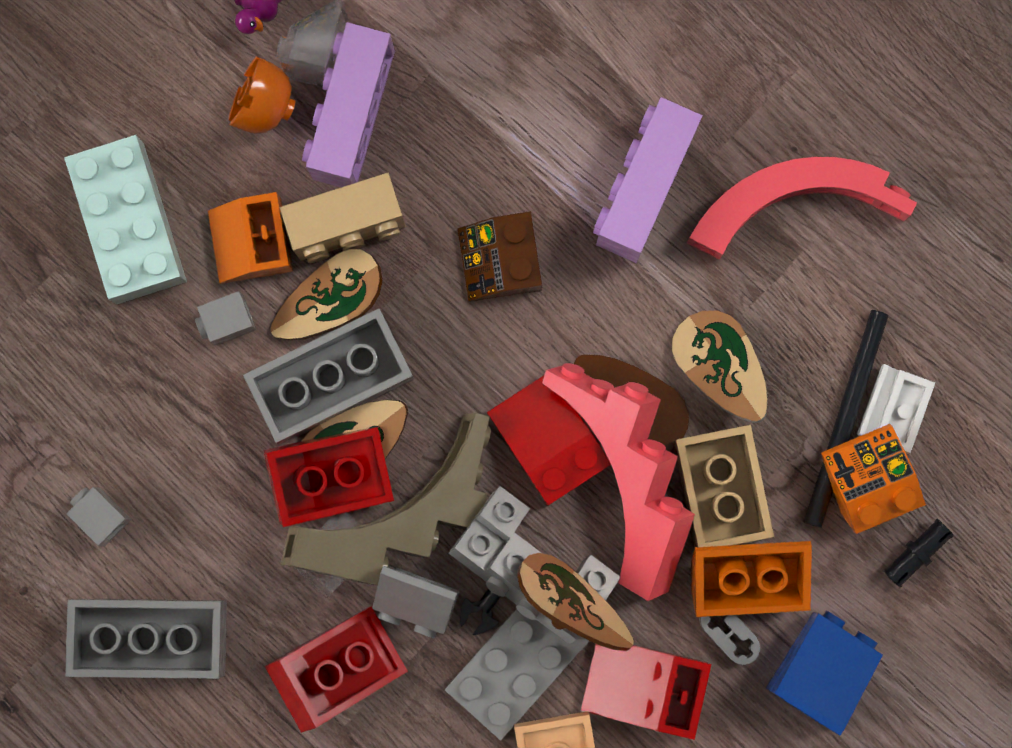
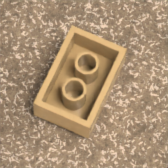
[279,173,406,263]
[673,425,774,548]

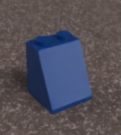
[766,610,883,736]

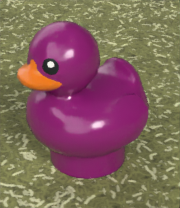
[234,0,283,34]

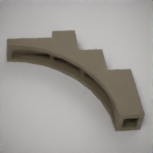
[281,413,491,585]

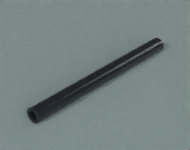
[804,310,889,528]

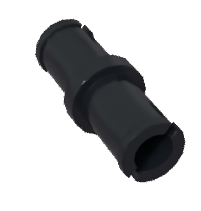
[883,519,954,588]

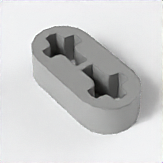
[699,615,760,665]

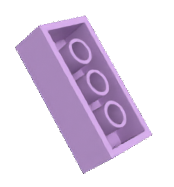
[302,22,395,187]
[593,97,703,263]

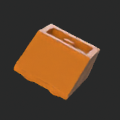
[208,192,293,284]

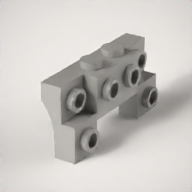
[449,486,621,644]

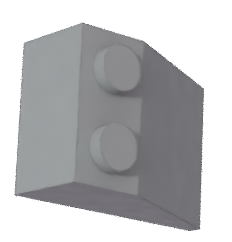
[372,565,460,638]

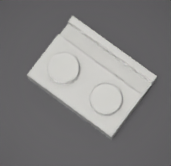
[857,364,935,454]

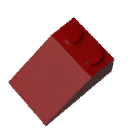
[487,376,611,506]
[263,427,394,527]
[264,606,408,733]

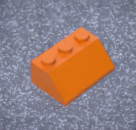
[691,541,812,617]

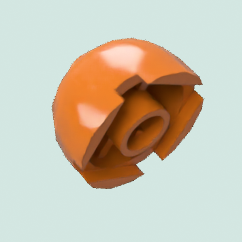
[229,56,296,134]

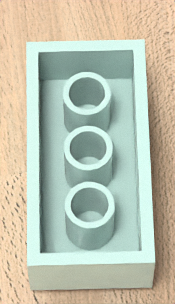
[64,135,187,304]

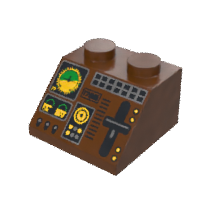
[457,211,542,302]

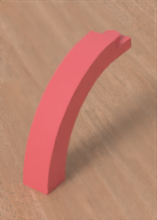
[687,157,917,259]

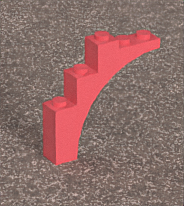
[542,363,695,601]

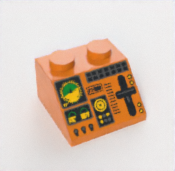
[821,424,926,534]

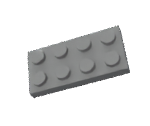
[445,609,589,741]

